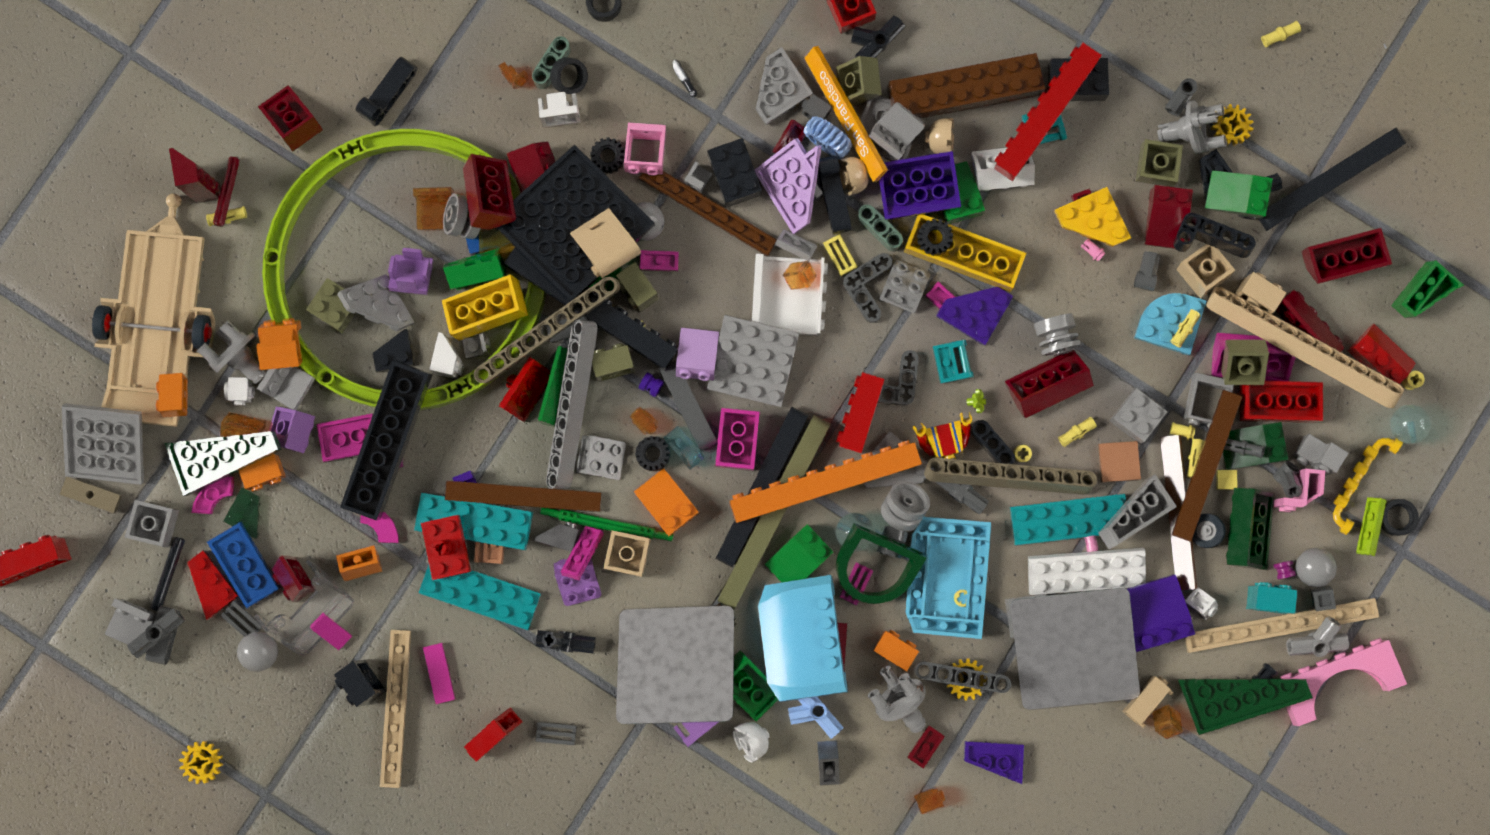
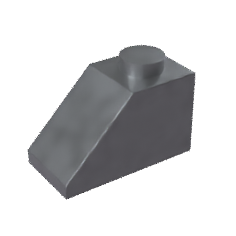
[535,522,580,552]
[817,740,839,786]

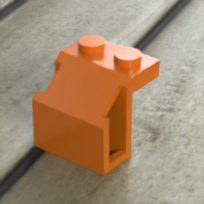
[256,318,302,370]

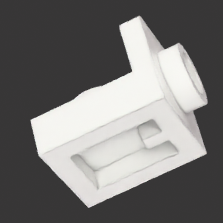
[1185,587,1218,620]

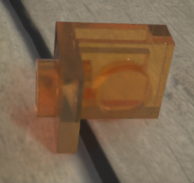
[498,62,529,89]
[914,787,946,814]

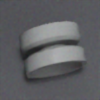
[443,193,481,240]
[881,481,930,531]

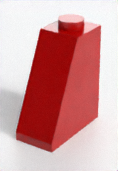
[464,707,523,762]

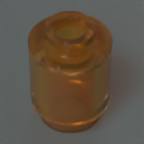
[630,407,658,435]

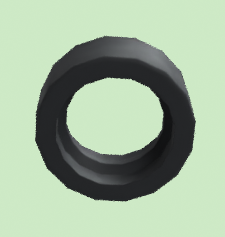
[585,0,622,22]
[550,57,588,94]
[1381,499,1419,536]

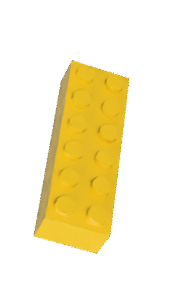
[904,214,1026,292]

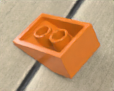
[634,468,699,536]

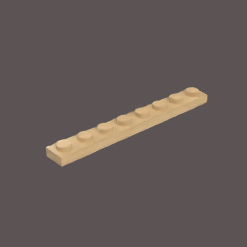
[380,630,411,788]

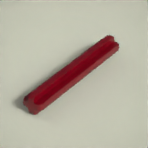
[213,156,240,227]

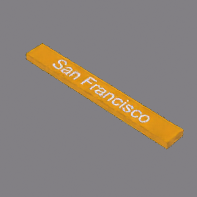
[805,46,888,182]

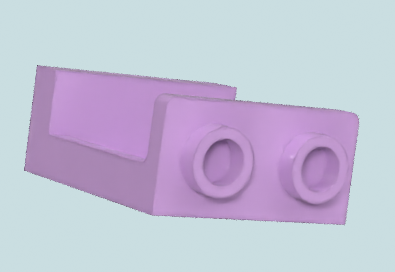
[676,328,719,381]

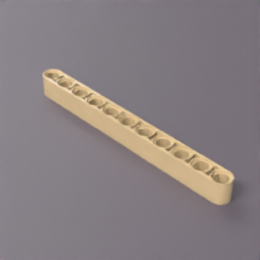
[1206,287,1404,408]

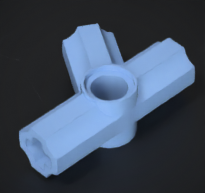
[788,697,844,739]

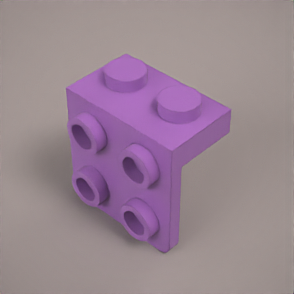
[554,558,601,606]

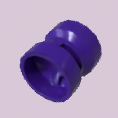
[638,372,664,397]

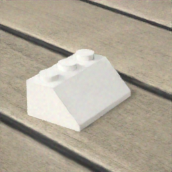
[972,148,1035,191]

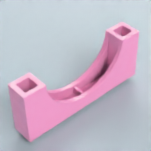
[1280,638,1407,726]

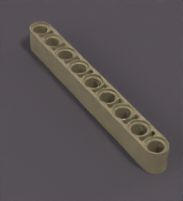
[474,277,620,383]
[924,458,1097,495]

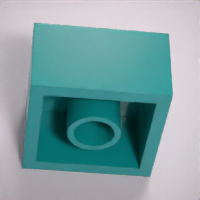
[1246,582,1297,614]

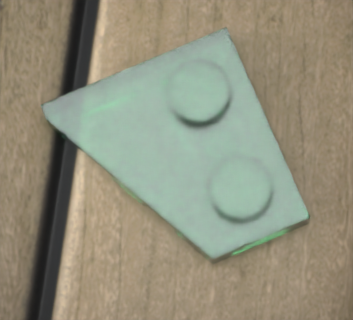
[223,487,260,539]

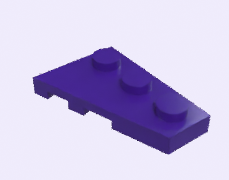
[964,741,1024,784]

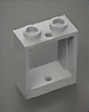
[1183,373,1234,428]

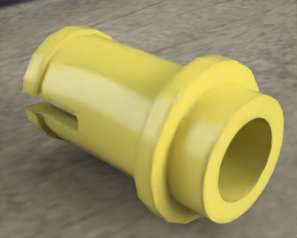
[1170,422,1195,440]

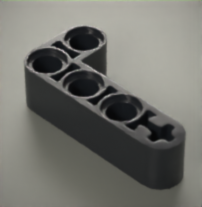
[355,56,418,126]
[818,155,852,235]
[1173,213,1256,258]

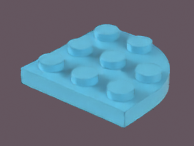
[1134,293,1206,356]

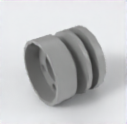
[1034,313,1081,356]

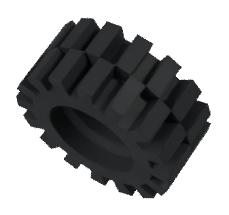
[590,137,625,174]
[917,219,953,256]
[635,436,670,471]

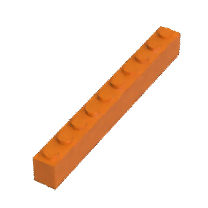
[729,440,922,523]

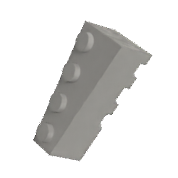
[1098,474,1177,549]

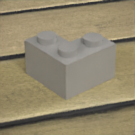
[1293,434,1348,476]

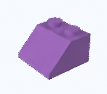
[269,406,315,453]

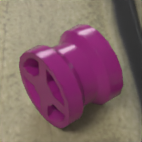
[1273,560,1297,580]

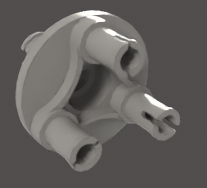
[1157,100,1227,154]
[197,320,267,384]
[868,665,926,733]

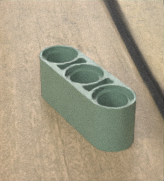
[532,36,571,89]
[858,205,903,252]

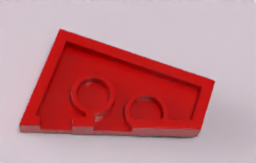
[187,550,239,620]

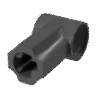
[1164,78,1197,117]
[1134,251,1160,292]
[1273,461,1302,498]

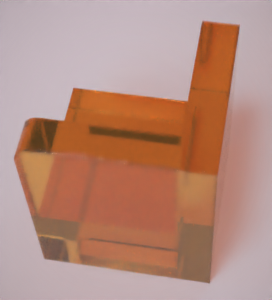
[783,261,817,290]
[1153,704,1183,740]

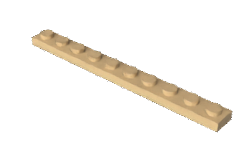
[1185,598,1379,653]

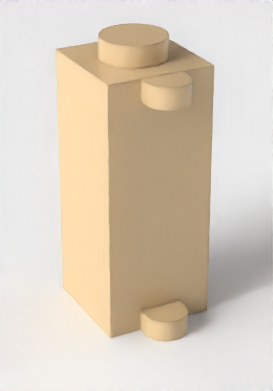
[1122,676,1173,729]

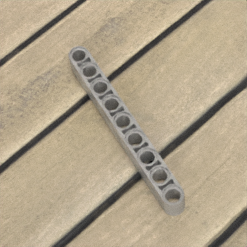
[546,320,598,489]

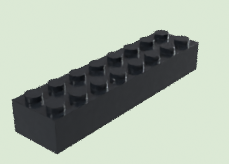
[340,361,433,521]

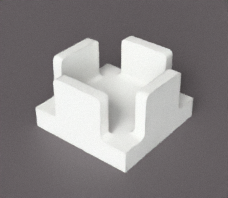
[538,92,581,127]

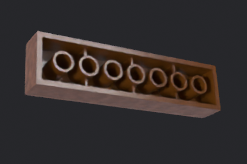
[887,53,1045,118]

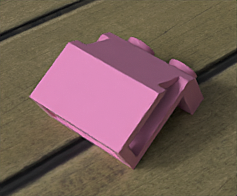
[1273,469,1325,513]

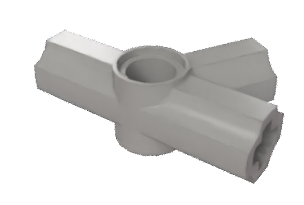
[1286,616,1349,657]

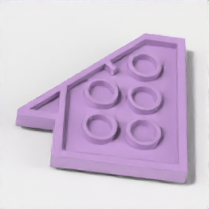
[755,138,821,234]

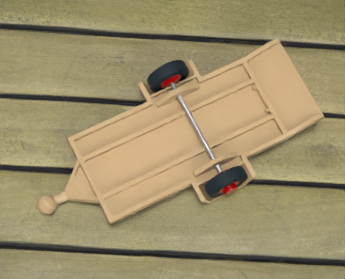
[92,193,215,427]

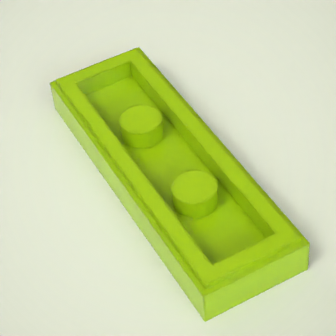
[1356,497,1386,556]

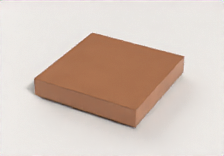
[1098,441,1141,482]

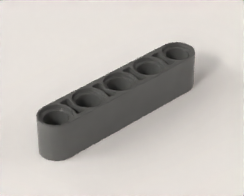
[659,360,717,452]
[914,661,1011,693]

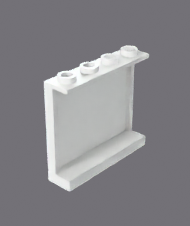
[752,254,828,336]

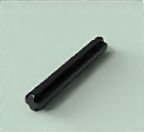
[150,537,185,611]

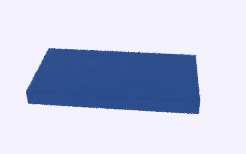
[207,522,281,608]

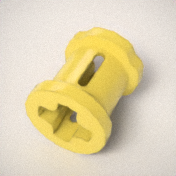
[1401,371,1425,390]

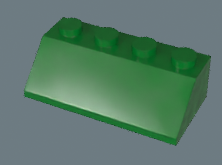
[538,346,568,427]

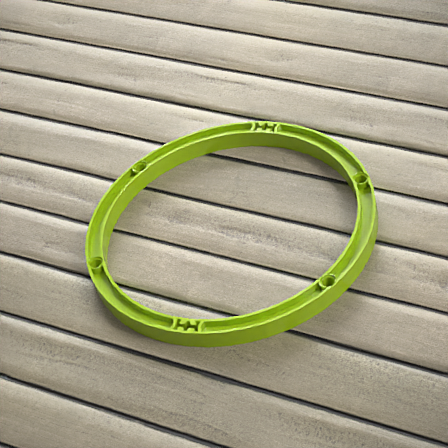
[262,129,546,410]

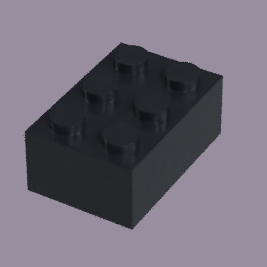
[1048,58,1109,101]
[707,138,762,208]
[334,660,386,707]

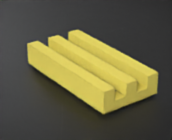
[823,234,858,277]

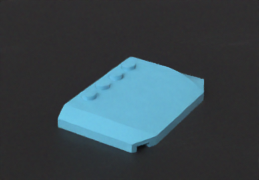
[906,517,991,639]
[758,575,848,702]

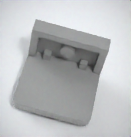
[869,102,925,160]

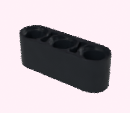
[971,420,1015,464]

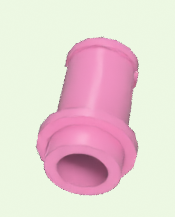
[1081,238,1106,261]
[1084,536,1099,552]

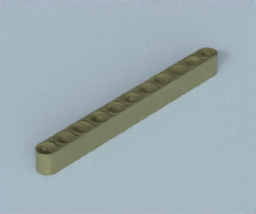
[717,415,831,610]

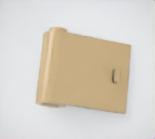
[570,208,641,278]

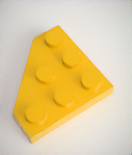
[1054,187,1131,247]

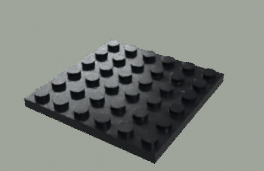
[496,144,655,302]

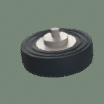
[1192,513,1225,548]

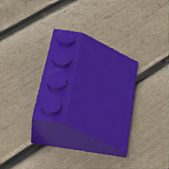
[879,151,961,220]
[1126,574,1195,652]

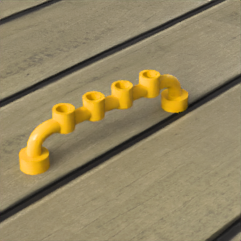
[1333,437,1404,535]

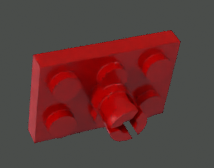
[499,357,551,423]
[421,515,471,580]

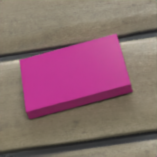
[316,413,373,462]

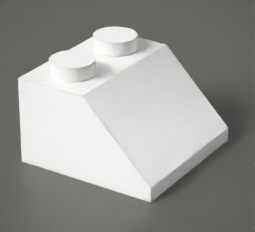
[429,332,464,379]

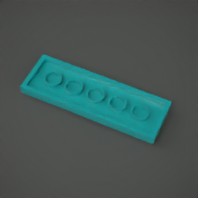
[414,493,533,550]
[1010,494,1126,546]
[419,564,541,630]

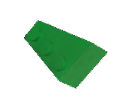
[443,248,506,290]
[1391,260,1464,318]

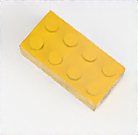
[441,275,528,341]

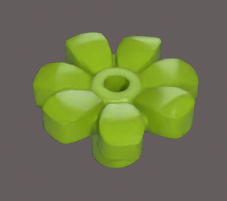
[967,389,986,413]

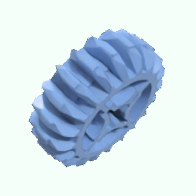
[804,116,852,159]

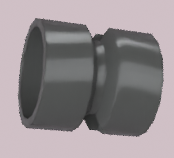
[877,526,908,559]

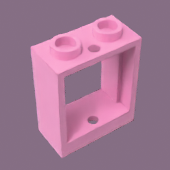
[624,123,666,175]

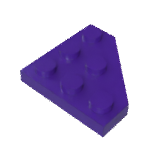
[936,286,1013,346]

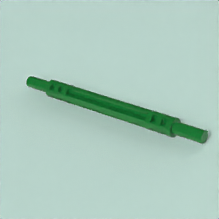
[540,508,674,542]

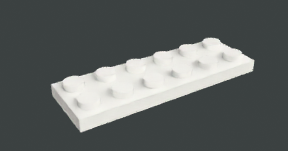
[1028,548,1146,595]

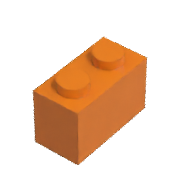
[156,373,188,418]
[239,454,286,492]
[336,545,382,581]
[873,630,919,671]

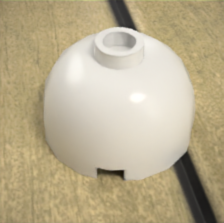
[733,722,769,763]

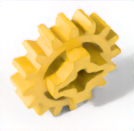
[1211,104,1254,146]
[945,658,987,701]
[179,741,223,784]

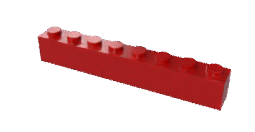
[994,43,1102,182]

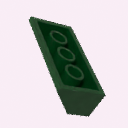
[1226,488,1275,570]

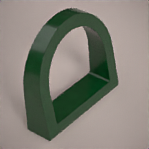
[836,523,927,604]

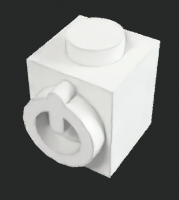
[224,377,255,406]

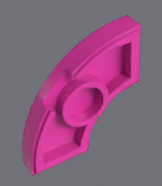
[191,477,234,514]
[360,512,399,543]

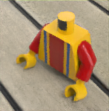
[913,412,972,459]

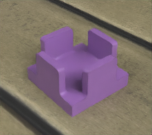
[388,248,433,295]
[673,721,719,747]

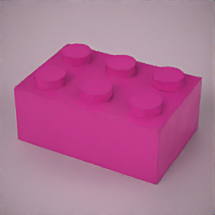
[715,408,760,471]

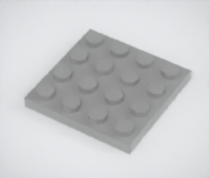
[707,314,800,407]
[62,403,144,485]

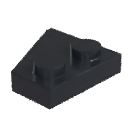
[1199,149,1233,200]
[372,329,414,373]

